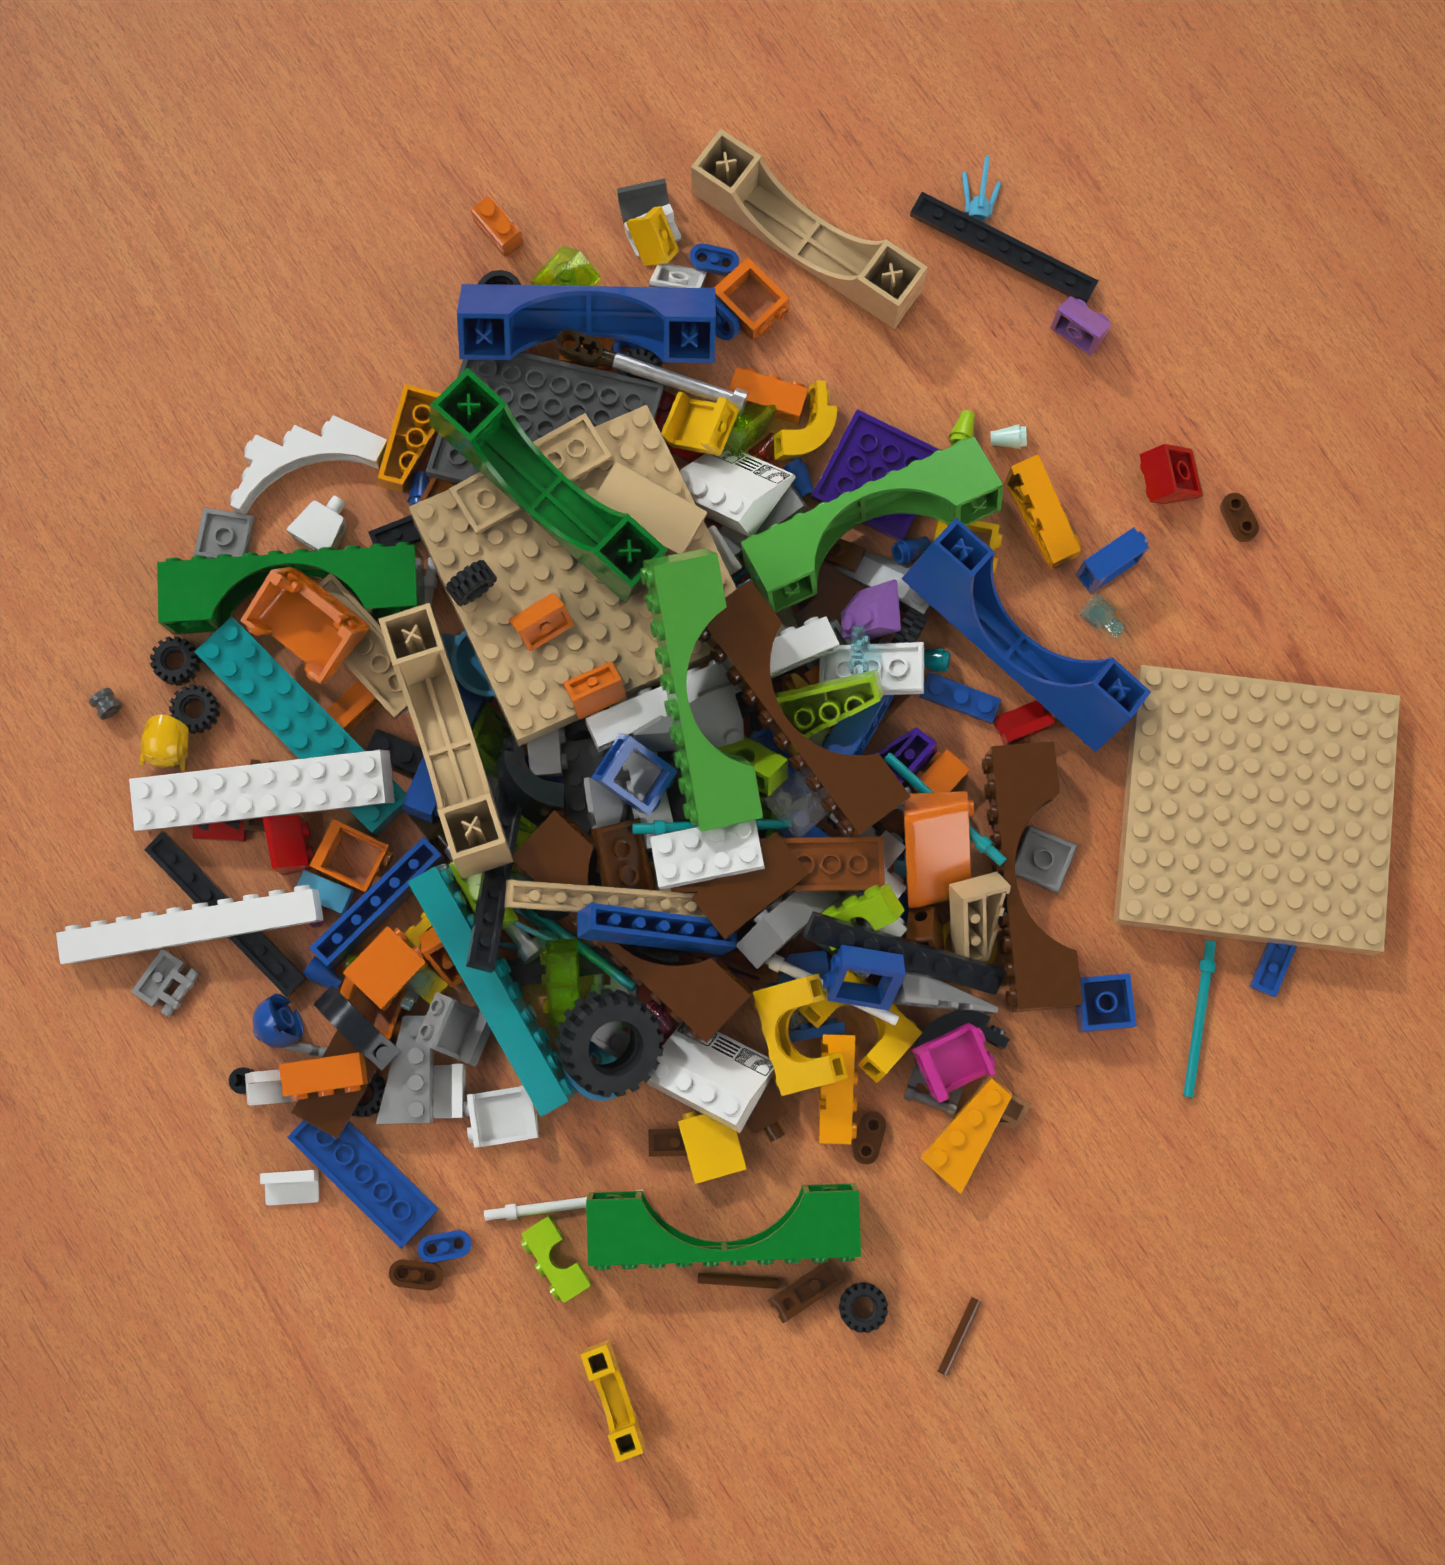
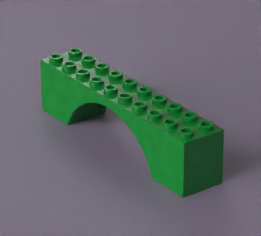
[429,368,668,603]
[157,542,425,635]
[586,1183,861,1270]

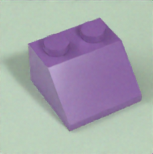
[1050,296,1112,356]
[841,579,901,642]

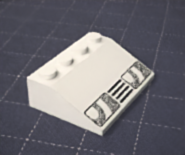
[680,444,796,536]
[647,1021,775,1133]

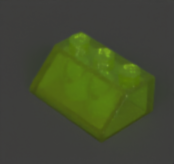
[540,939,581,1027]

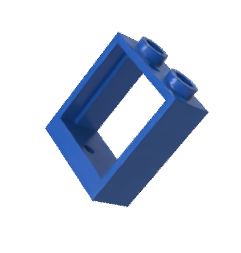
[1076,527,1149,595]
[591,733,678,815]
[823,945,906,1011]

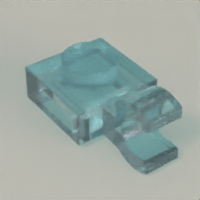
[1079,593,1125,638]
[848,626,870,674]
[400,967,437,1012]

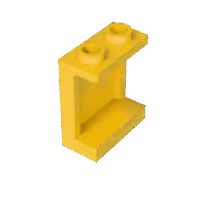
[661,392,739,456]
[678,1111,747,1184]

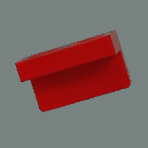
[993,700,1055,745]

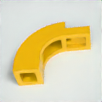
[773,380,837,461]

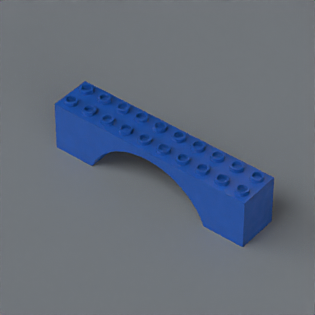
[457,284,716,363]
[902,518,1151,752]

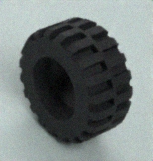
[555,988,664,1097]

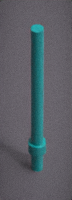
[884,753,1007,866]
[632,818,791,836]
[523,909,638,992]
[1183,940,1216,1098]

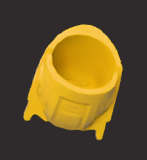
[139,715,189,771]

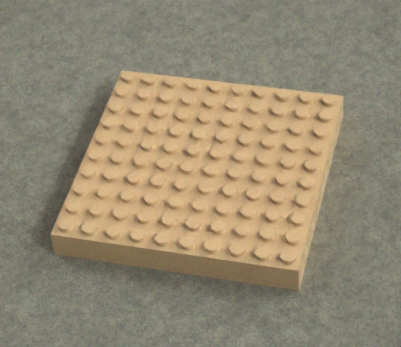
[409,405,737,747]
[1113,665,1400,956]

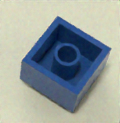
[1076,973,1137,1033]

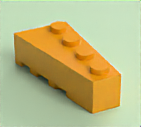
[377,383,441,493]
[1005,454,1081,570]
[818,1034,859,1145]
[920,1076,1012,1194]

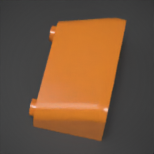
[240,567,370,683]
[904,791,976,908]

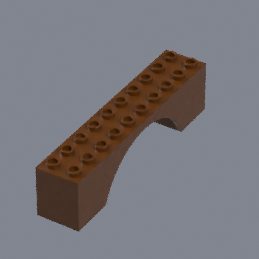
[698,580,911,837]
[982,741,1083,1013]
[512,810,754,1043]

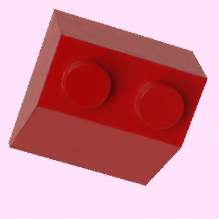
[1139,444,1203,504]
[263,815,315,876]

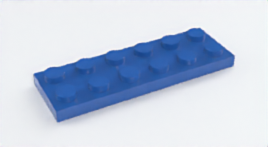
[287,1120,440,1249]

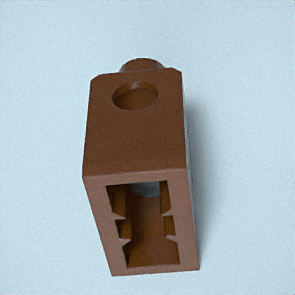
[906,904,944,950]
[746,1077,786,1142]

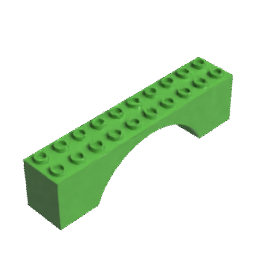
[741,436,1003,613]
[640,548,763,832]

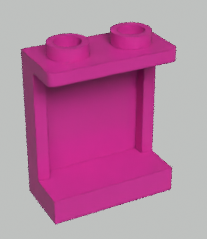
[912,1022,996,1103]

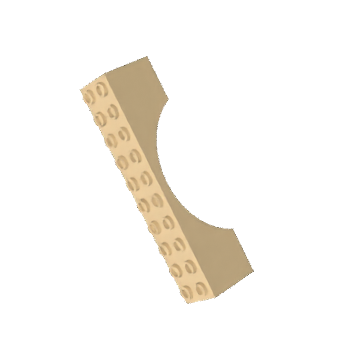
[691,128,928,329]
[379,603,514,879]

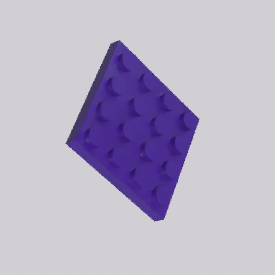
[811,409,940,541]

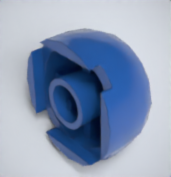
[253,993,304,1048]

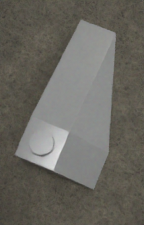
[835,552,930,616]
[633,682,744,754]
[583,777,628,887]
[892,969,998,1014]

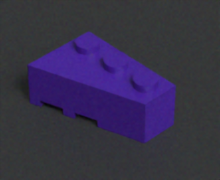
[872,727,937,788]

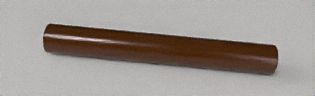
[698,1273,778,1289]
[938,1297,981,1376]

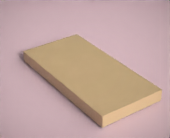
[594,462,707,554]

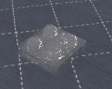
[763,770,828,838]

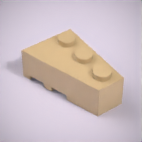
[949,872,1011,962]

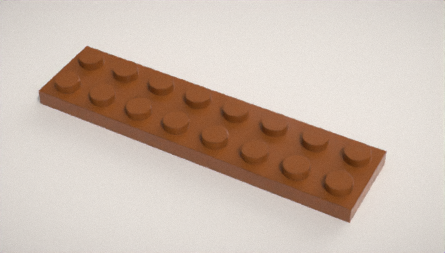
[671,837,885,893]

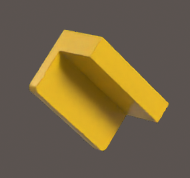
[626,206,679,266]

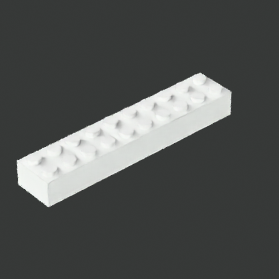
[129,750,395,831]

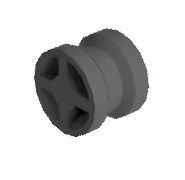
[89,688,122,720]

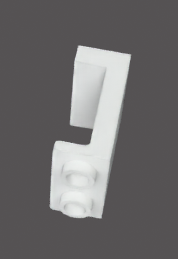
[463,1085,540,1148]

